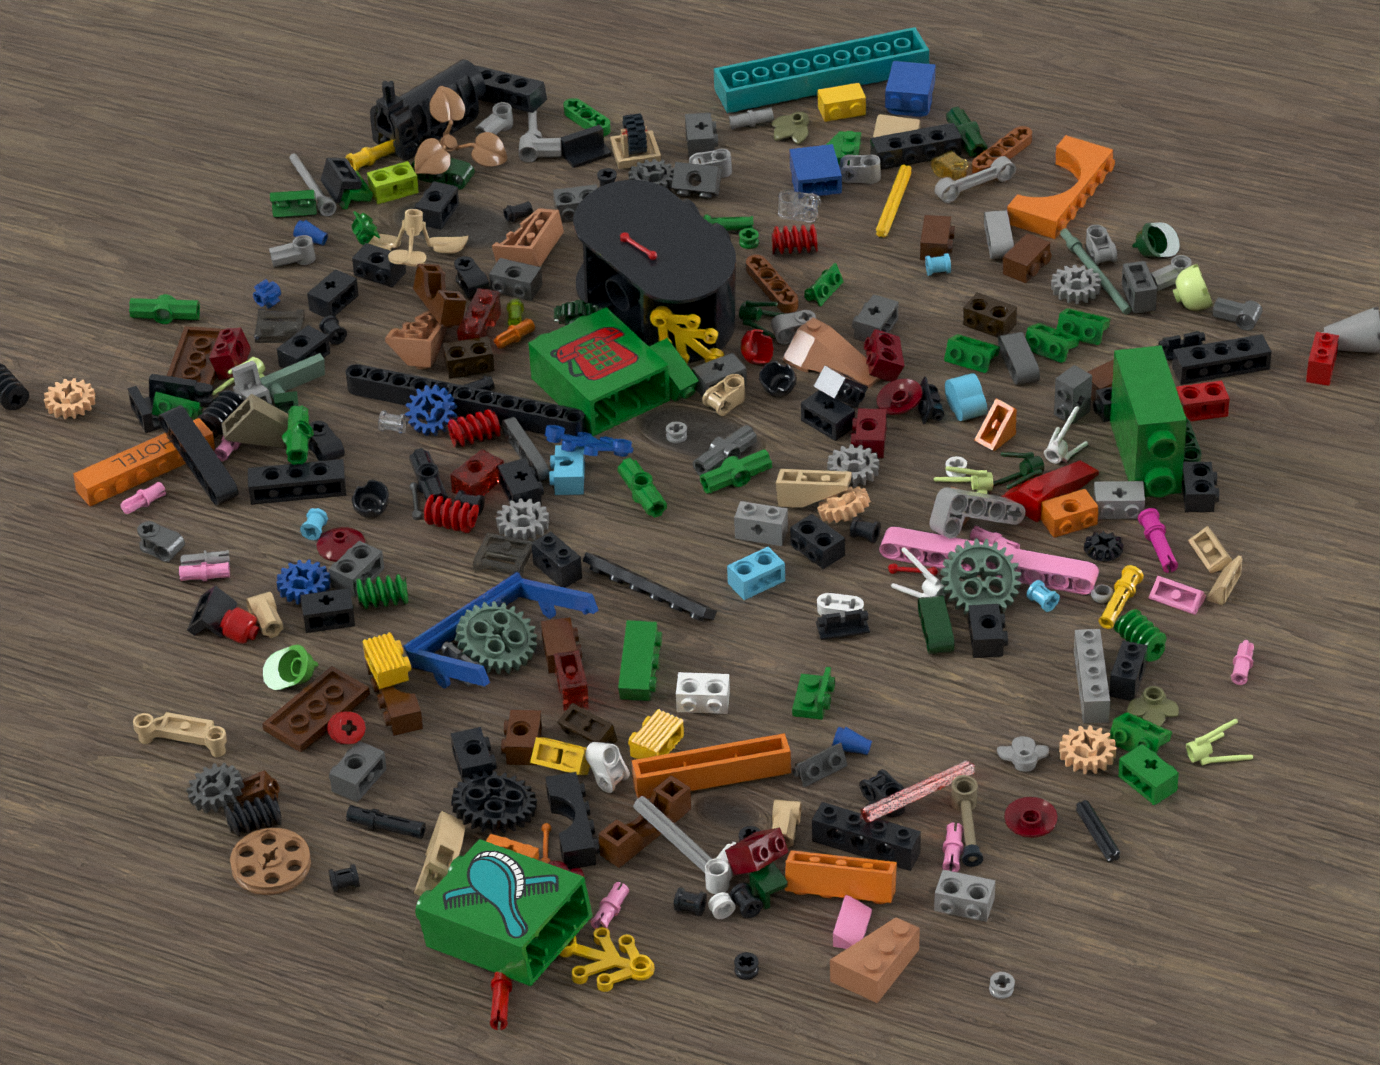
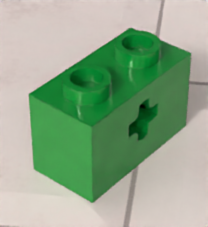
[1118,744,1179,806]

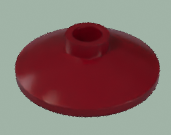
[876,379,923,415]
[317,527,365,562]
[1004,797,1058,838]

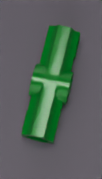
[129,294,200,324]
[282,405,314,465]
[700,449,772,494]
[618,457,667,518]

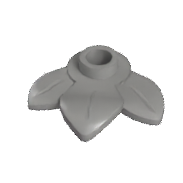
[997,736,1049,772]

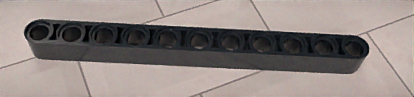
[345,364,586,436]

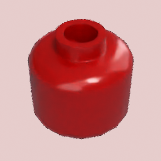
[220,607,259,644]

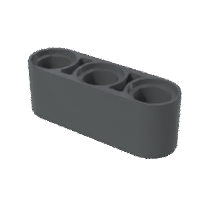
[998,332,1040,385]

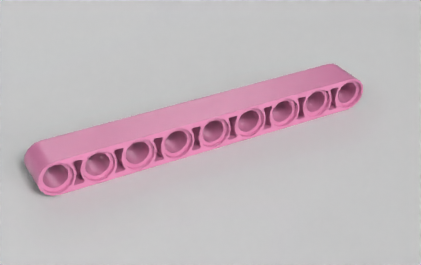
[879,527,1099,595]

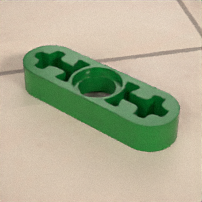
[563,98,611,136]

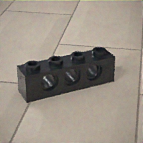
[475,65,548,113]
[870,123,962,170]
[1172,334,1272,385]
[248,459,347,505]
[812,802,921,871]

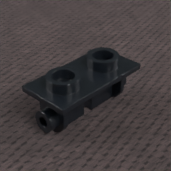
[1156,330,1205,361]
[918,376,944,424]
[816,609,870,640]

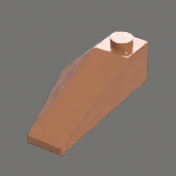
[385,311,447,370]
[783,317,880,388]

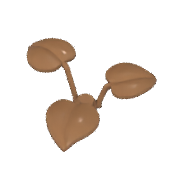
[415,86,507,175]

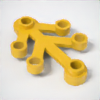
[650,306,725,364]
[559,927,655,992]

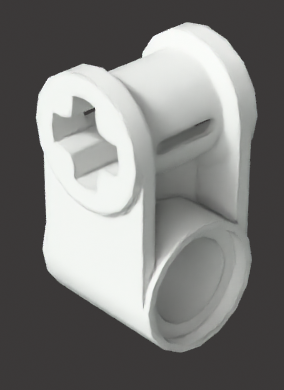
[585,742,630,793]

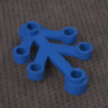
[545,425,634,457]

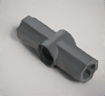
[693,425,757,476]

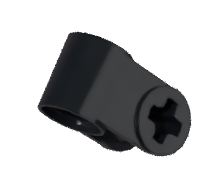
[454,256,490,298]
[308,421,345,461]
[859,769,905,817]

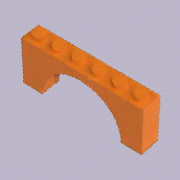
[1007,135,1115,239]

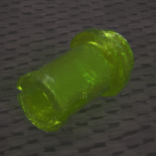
[506,299,524,326]

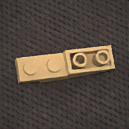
[414,811,465,896]

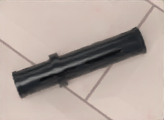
[346,805,426,839]

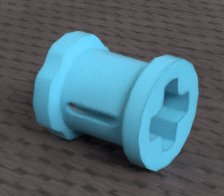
[925,253,951,276]
[300,508,328,540]
[1026,580,1060,612]

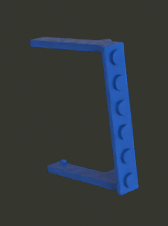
[403,572,599,689]

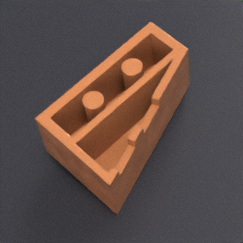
[830,918,920,1003]

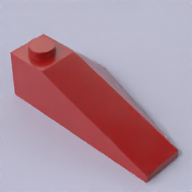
[1001,460,1099,522]

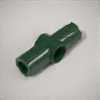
[946,106,988,158]

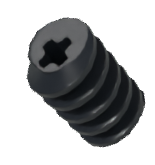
[0,363,29,411]
[198,390,244,438]
[223,793,282,837]

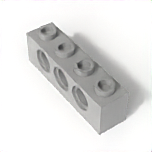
[1074,629,1110,724]

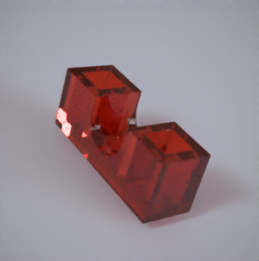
[457,288,501,341]

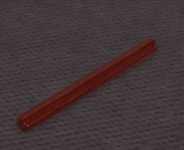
[860,760,975,823]

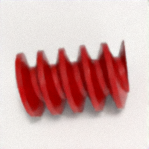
[772,224,818,255]
[448,409,501,447]
[424,494,479,533]
[327,711,366,744]

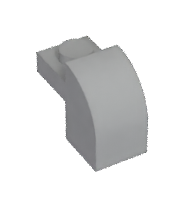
[231,361,272,405]

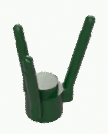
[739,300,784,340]
[993,452,1045,490]

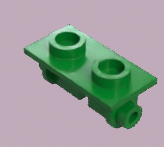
[351,211,380,245]
[804,263,844,307]
[152,392,203,420]

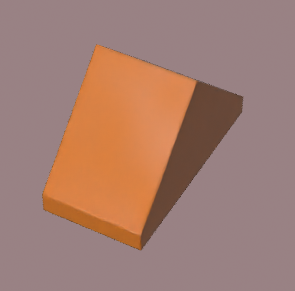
[974,398,1017,451]

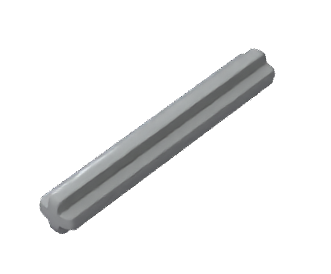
[633,796,712,873]

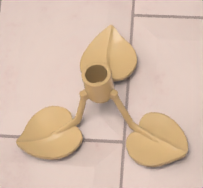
[368,209,468,267]

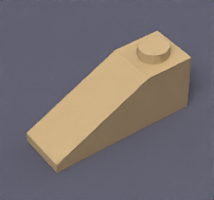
[776,469,852,508]

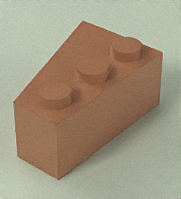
[492,209,564,267]

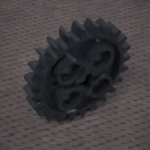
[451,771,537,834]

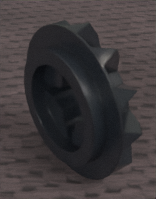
[1084,530,1124,561]

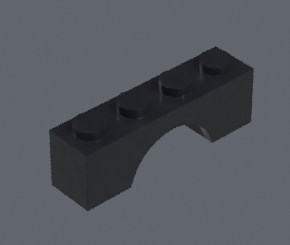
[545,772,600,870]

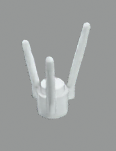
[1044,406,1088,464]
[891,548,946,598]

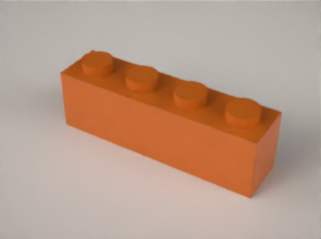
[785,850,897,904]

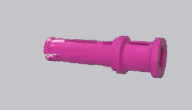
[1138,508,1178,573]

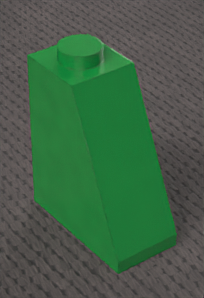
[650,338,699,402]

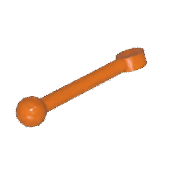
[540,823,552,864]

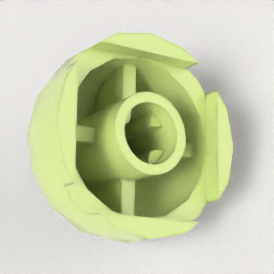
[1173,264,1213,311]

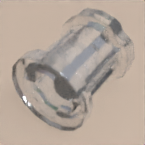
[378,410,407,434]

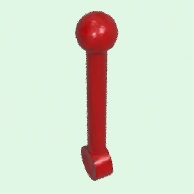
[620,232,657,260]
[888,564,938,576]

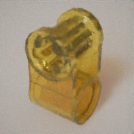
[931,151,969,181]

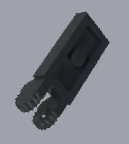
[149,374,214,407]

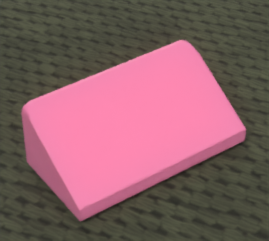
[1148,576,1206,615]
[833,895,872,949]

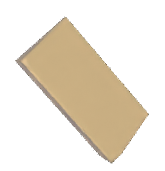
[873,115,920,137]
[1188,526,1233,573]
[1206,555,1243,605]

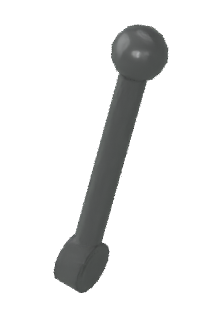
[409,482,422,520]

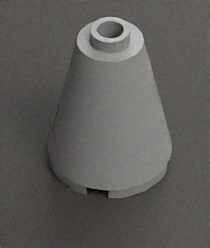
[1321,307,1380,353]

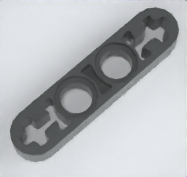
[502,417,549,482]

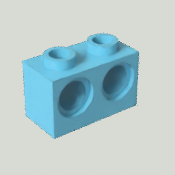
[727,547,785,600]

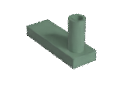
[260,353,325,400]

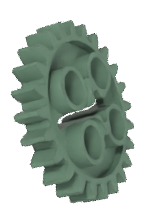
[940,538,1021,615]
[455,601,537,675]

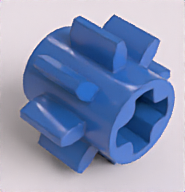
[253,279,281,309]

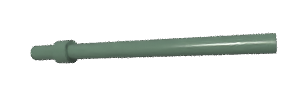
[1060,228,1132,315]

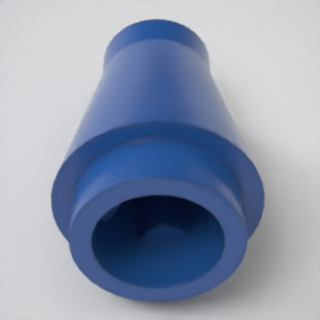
[293,220,328,246]
[832,727,872,755]

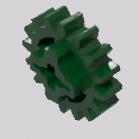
[554,300,603,326]

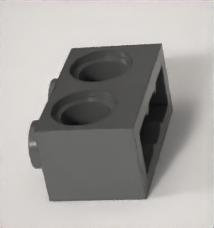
[553,184,597,223]
[1122,261,1157,313]
[329,541,384,597]

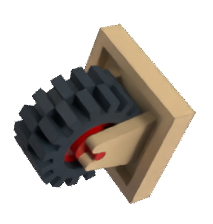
[610,113,661,169]

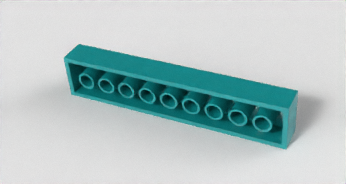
[714,27,929,113]

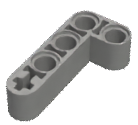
[930,487,1025,539]

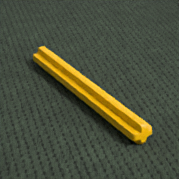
[876,165,912,238]

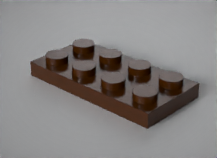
[167,326,224,385]
[262,666,370,753]

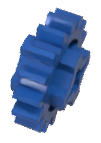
[405,385,457,436]
[276,560,330,604]

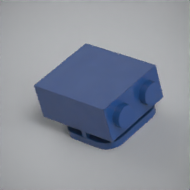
[885,61,935,117]
[789,144,842,198]

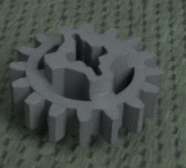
[628,159,674,189]
[187,763,244,813]

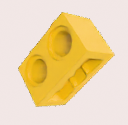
[530,737,590,775]

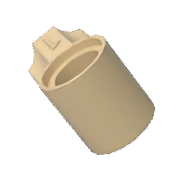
[246,592,283,638]
[772,800,801,848]

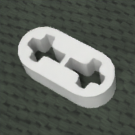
[817,593,864,617]

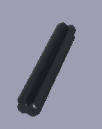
[1076,800,1120,862]

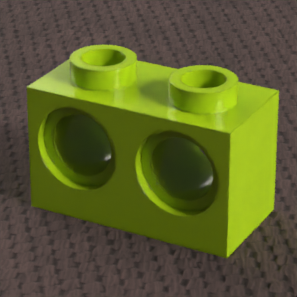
[367,161,419,204]

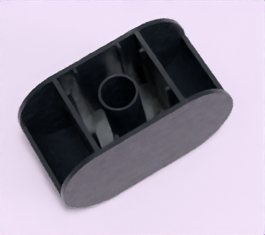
[573,180,736,363]

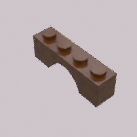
[413,264,467,328]
[365,661,423,736]
[598,776,691,868]

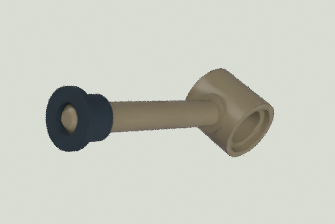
[951,775,983,867]

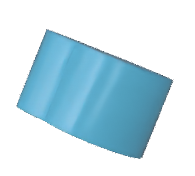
[945,373,987,421]

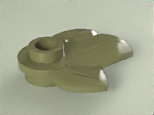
[771,112,809,145]
[1127,686,1179,727]

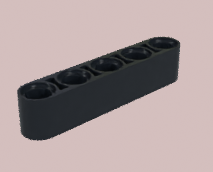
[158,405,239,505]

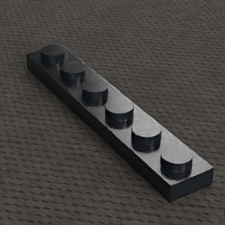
[582,552,717,622]

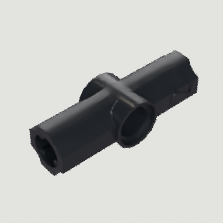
[409,448,448,504]

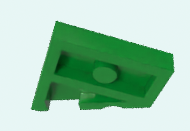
[826,131,861,165]

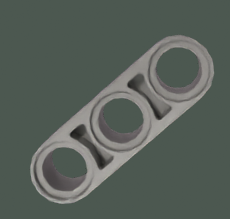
[984,210,1014,259]

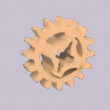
[44,378,96,419]
[817,486,871,523]
[1059,725,1116,774]

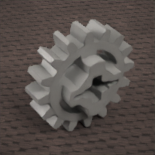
[1051,265,1101,304]
[827,444,879,487]
[496,498,549,542]

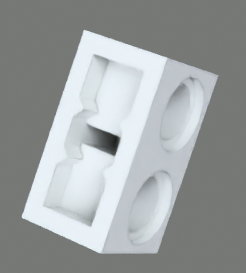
[676,672,730,714]

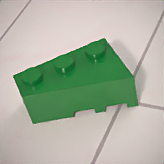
[618,620,662,701]

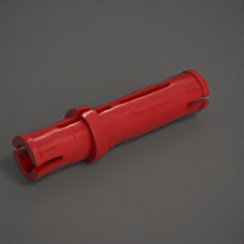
[490,972,512,1030]

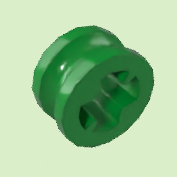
[739,228,759,249]

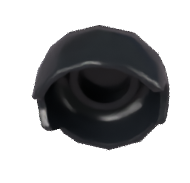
[759,361,797,397]
[352,480,389,517]

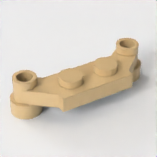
[133,712,227,757]

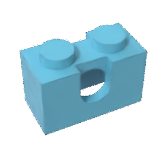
[549,445,585,495]

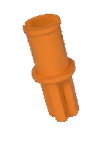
[494,318,535,349]

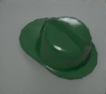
[1132,222,1180,258]

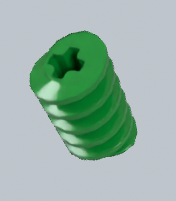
[356,574,408,609]
[1113,609,1167,662]

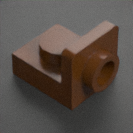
[237,770,280,806]

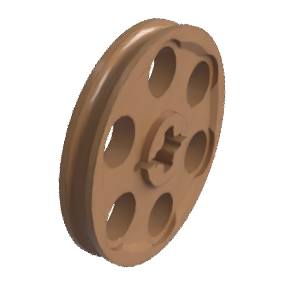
[230,828,311,895]

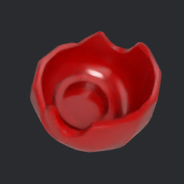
[740,329,774,365]

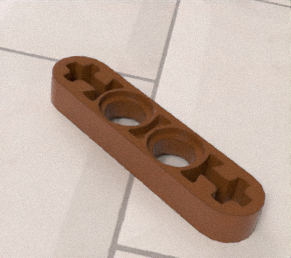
[972,126,1032,174]
[746,255,798,313]

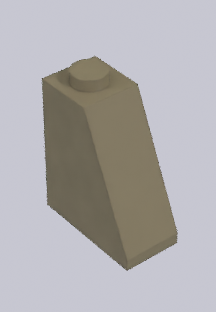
[222,394,288,448]

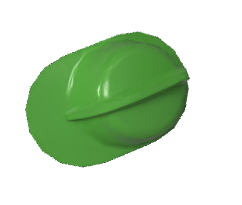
[263,644,319,690]

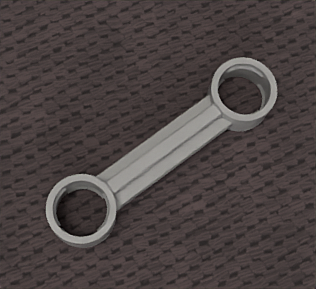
[934,156,1016,203]

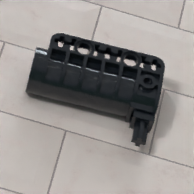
[370,59,486,161]

